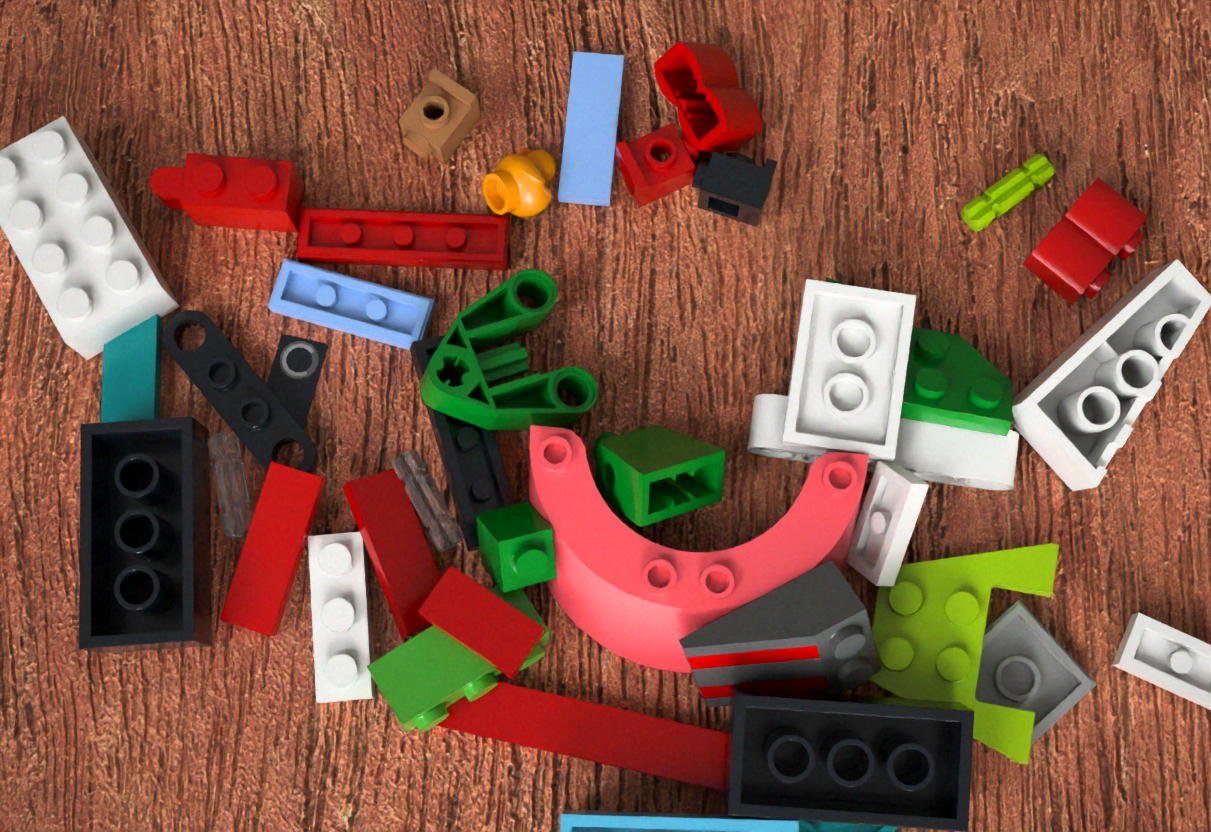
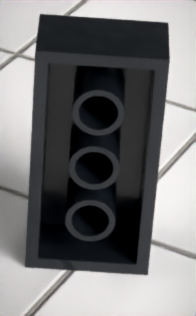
[79,417,212,654]
[724,687,974,832]

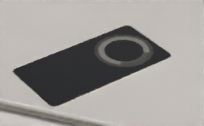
[267,334,328,430]

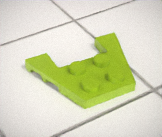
[868,543,1059,765]

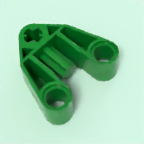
[419,269,598,430]

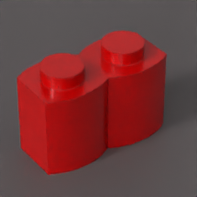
[654,41,763,151]
[1022,177,1149,305]

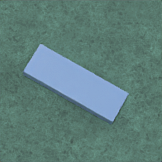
[558,51,624,206]
[267,258,436,350]

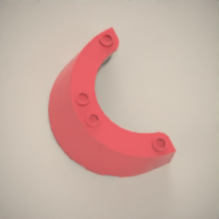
[529,425,869,673]

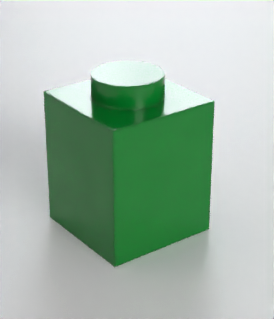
[475,501,557,593]

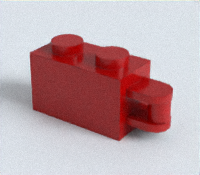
[150,153,305,233]

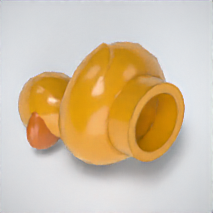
[483,148,557,218]

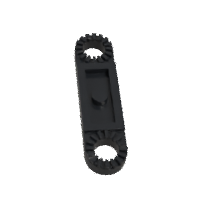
[163,310,319,473]

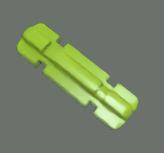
[960,154,1055,232]

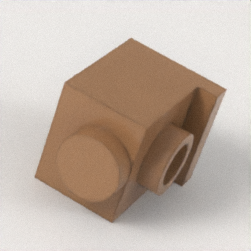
[398,68,481,164]

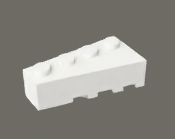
[1012,259,1211,491]

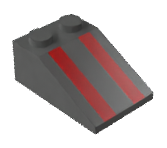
[679,560,881,707]

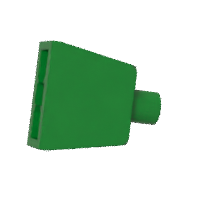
[593,425,725,527]

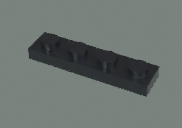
[410,335,515,552]

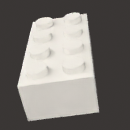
[0,116,180,360]

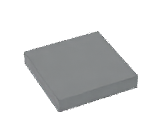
[975,599,1097,745]

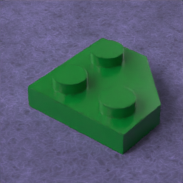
[900,327,1012,436]

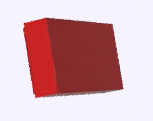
[417,565,546,679]

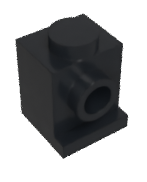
[692,151,777,227]

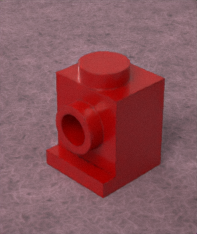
[616,123,700,208]

